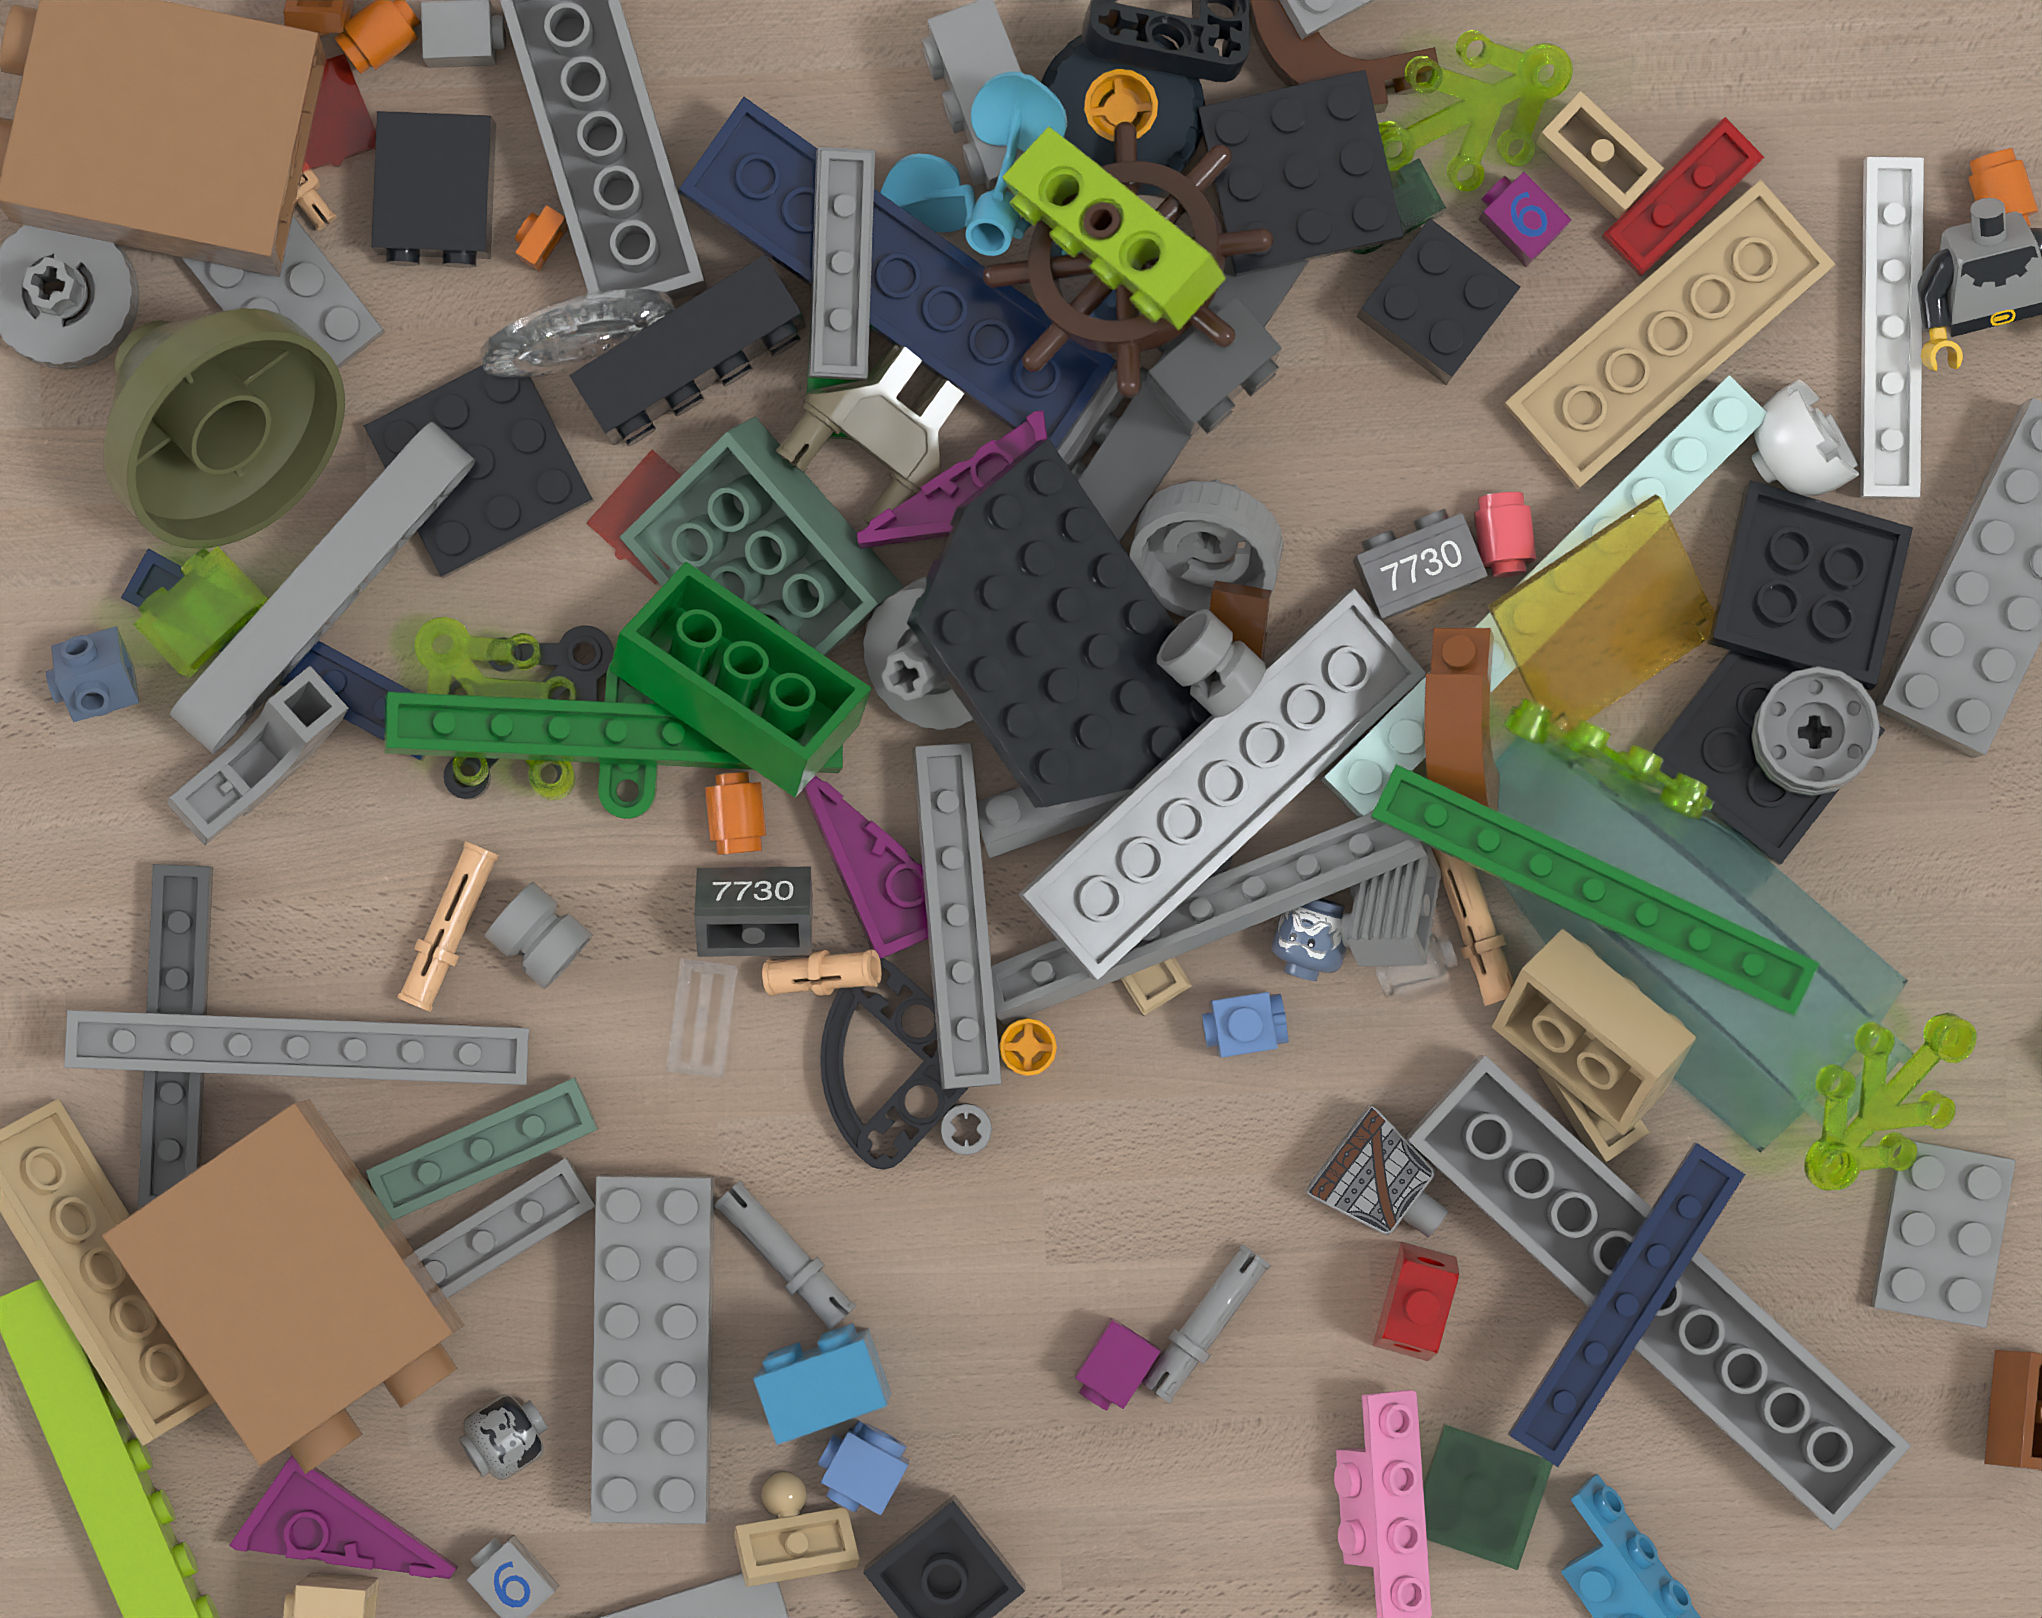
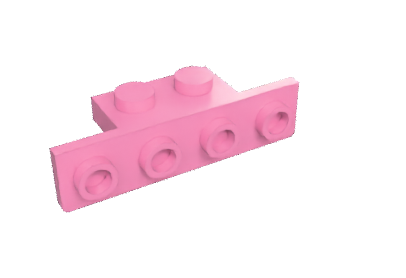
[1334,1390,1432,1618]

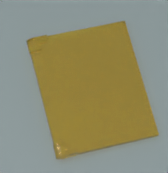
[1487,494,1715,741]

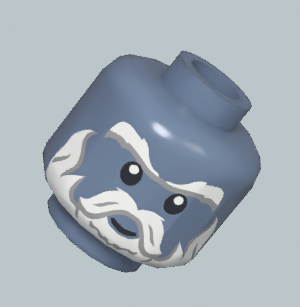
[1271,898,1347,981]

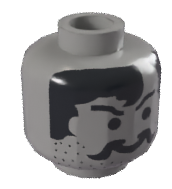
[459,1394,548,1480]

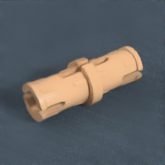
[762,950,882,996]

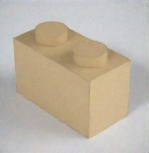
[1535,91,1664,220]

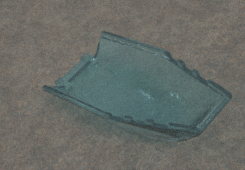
[1495,726,1914,1153]

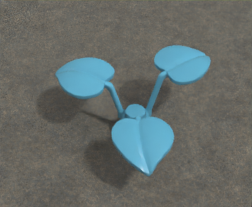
[880,71,1082,256]

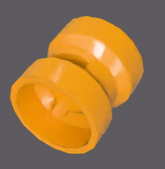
[1000,1018,1057,1076]

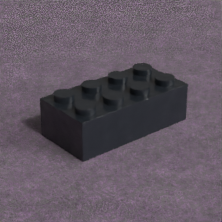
[569,254,806,446]

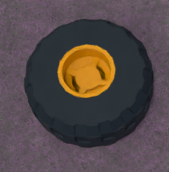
[1041,29,1205,196]

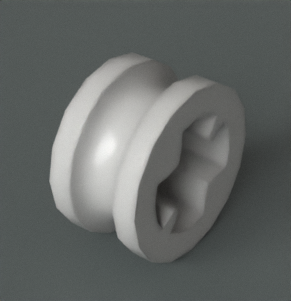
[941,1103,992,1155]

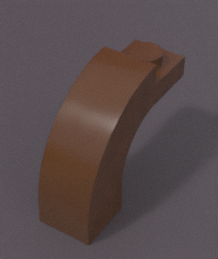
[1249,0,1440,113]

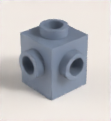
[46,626,139,722]

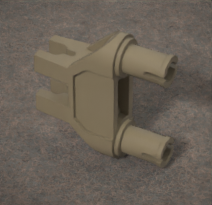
[775,344,964,524]

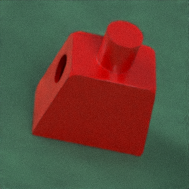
[1372,1241,1459,1361]

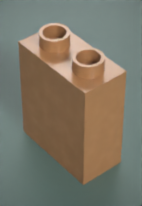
[0,0,327,277]
[102,1099,465,1474]

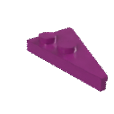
[857,410,1048,549]
[803,775,929,959]
[229,1455,459,1579]

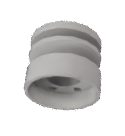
[1751,667,1880,796]

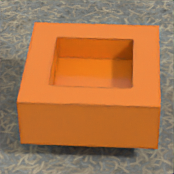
[514,205,568,272]

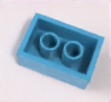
[753,1323,891,1445]

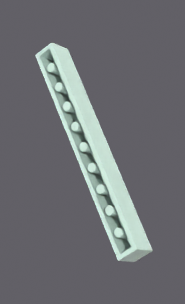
[1321,375,1767,818]

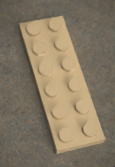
[1503,180,1836,490]
[0,1098,216,1446]

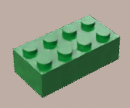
[610,562,872,798]

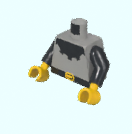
[1917,198,2042,372]

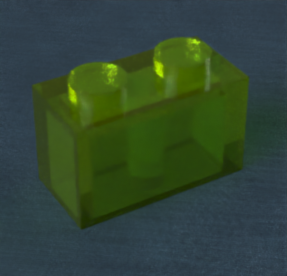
[133,546,270,678]

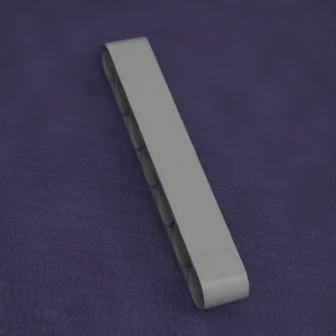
[170,422,476,754]

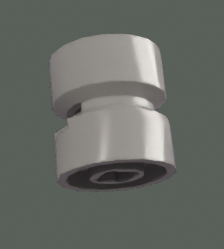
[1157,609,1266,718]
[484,882,593,989]

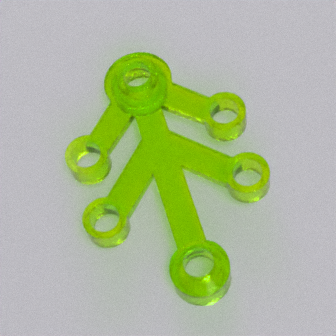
[1378,30,1573,192]
[415,617,577,801]
[1502,698,1714,821]
[1804,1012,1977,1191]

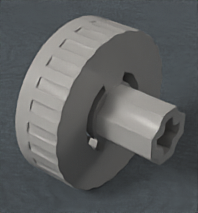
[0,225,139,369]
[1130,479,1284,617]
[863,576,973,730]

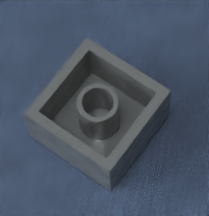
[1145,296,1282,436]

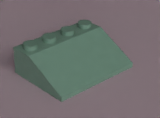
[619,416,904,657]

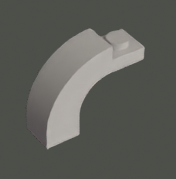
[166,666,348,845]

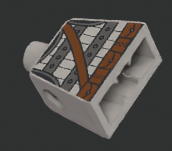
[1304,1105,1449,1238]

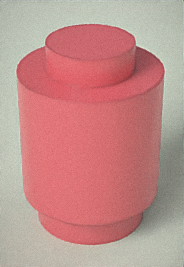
[1474,492,1536,578]

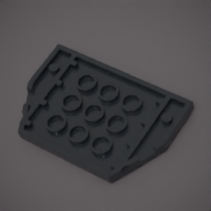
[907,438,1212,808]

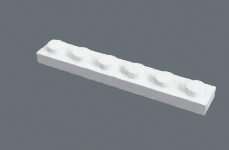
[1860,157,1924,499]

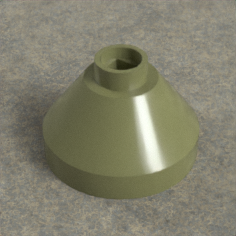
[103,308,345,549]

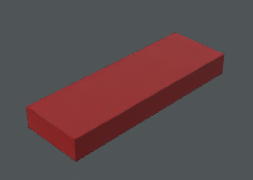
[1601,117,1764,277]

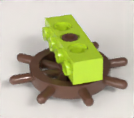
[983,121,1273,397]

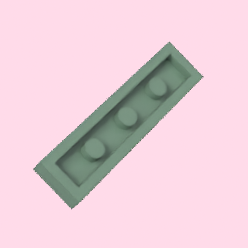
[365,1077,599,1221]

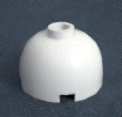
[1751,379,1859,496]

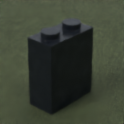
[371,111,496,268]

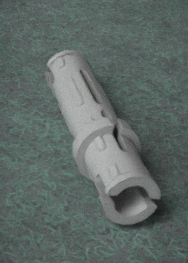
[714,1180,857,1330]
[1141,1244,1271,1404]

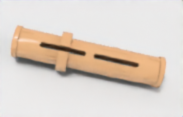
[397,841,499,1012]
[1430,846,1514,1006]

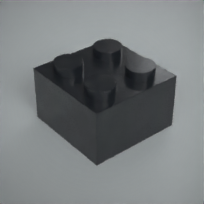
[1357,218,1521,385]
[863,1495,1025,1618]

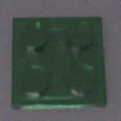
[1423,1423,1553,1570]

